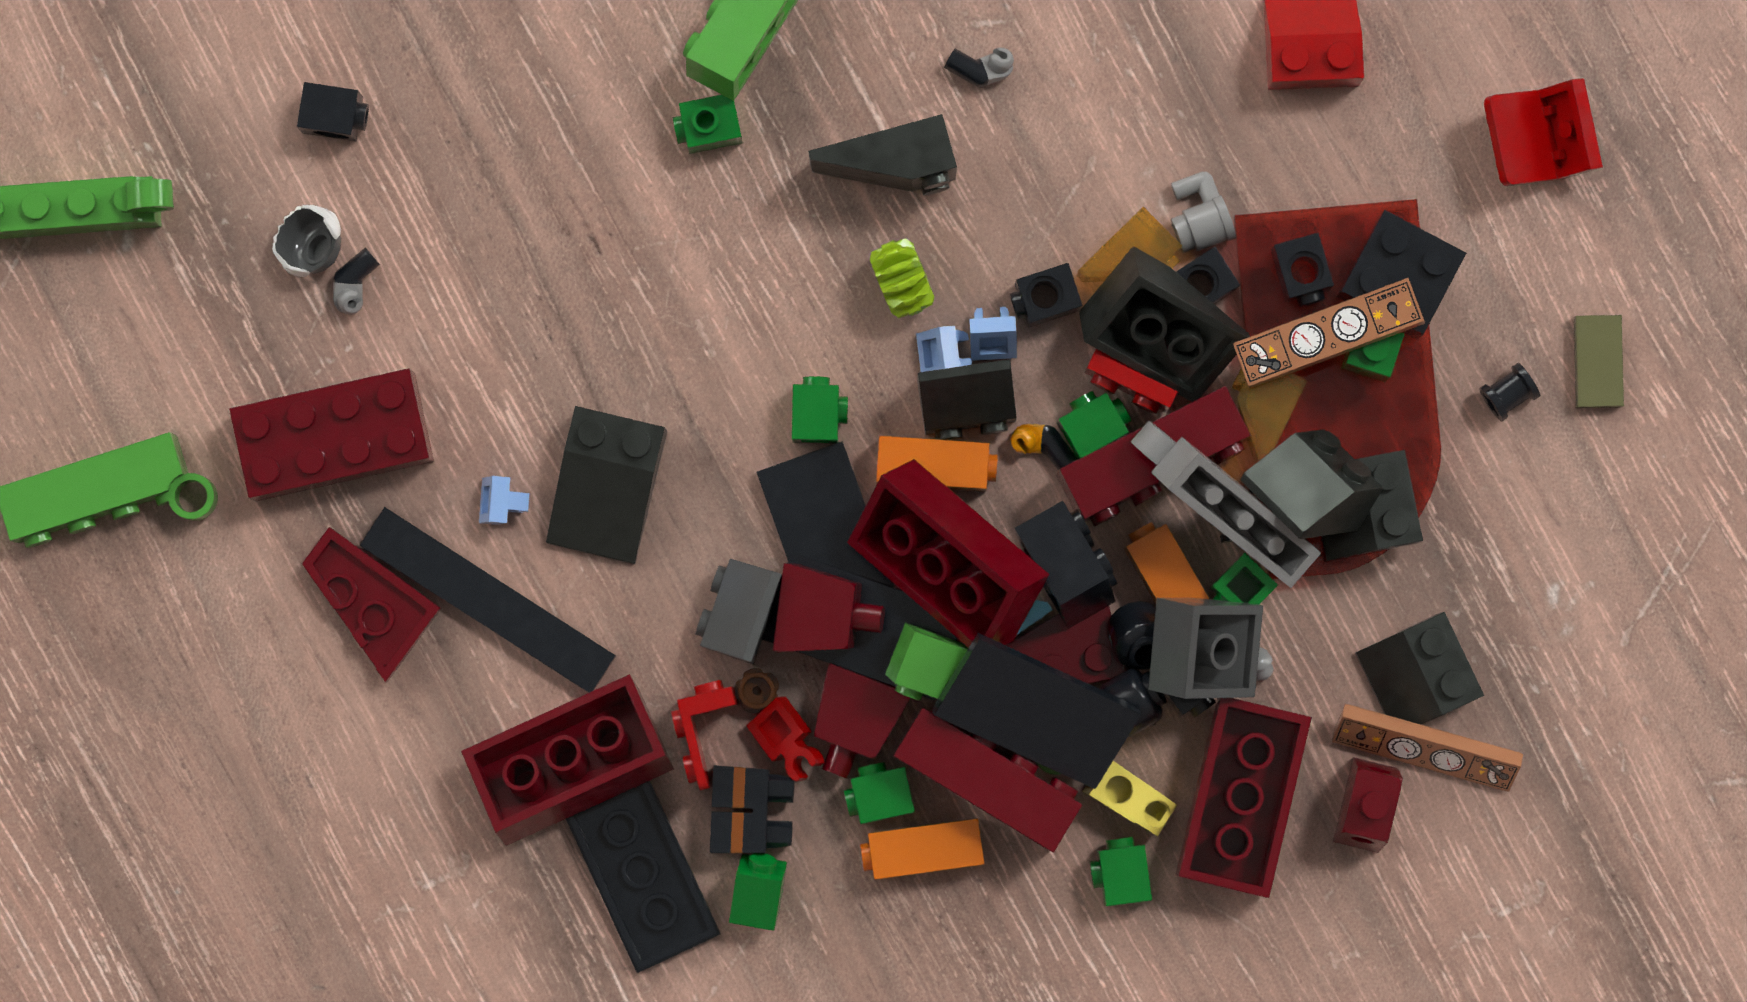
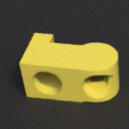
[1082,761,1177,837]

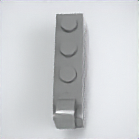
[1131,421,1321,588]

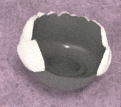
[272,205,341,277]

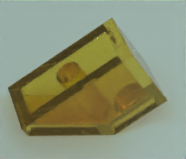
[1076,207,1182,282]
[1231,367,1307,463]

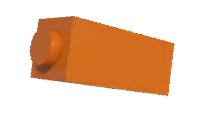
[876,436,998,492]
[1124,522,1209,604]
[860,818,984,880]

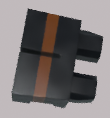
[710,765,794,853]

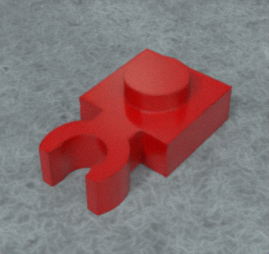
[746,696,824,782]

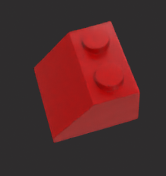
[1264,0,1364,90]

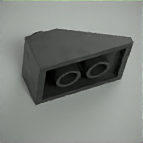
[808,114,957,195]
[1079,246,1250,402]
[546,406,667,564]

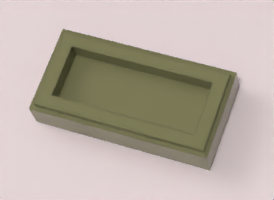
[1574,315,1624,408]

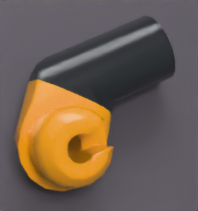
[1010,423,1077,471]

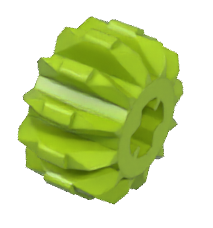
[870,238,935,318]

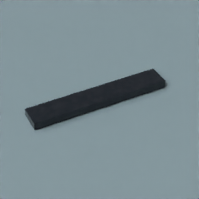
[360,507,616,693]

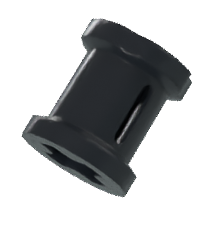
[1479,363,1541,422]

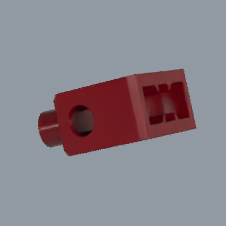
[773,563,885,652]
[814,663,910,779]
[1333,757,1403,853]

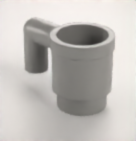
[1171,171,1237,253]

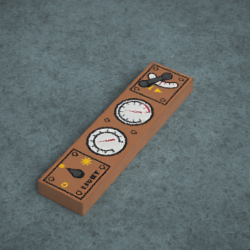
[1233,278,1425,389]
[1332,704,1523,792]

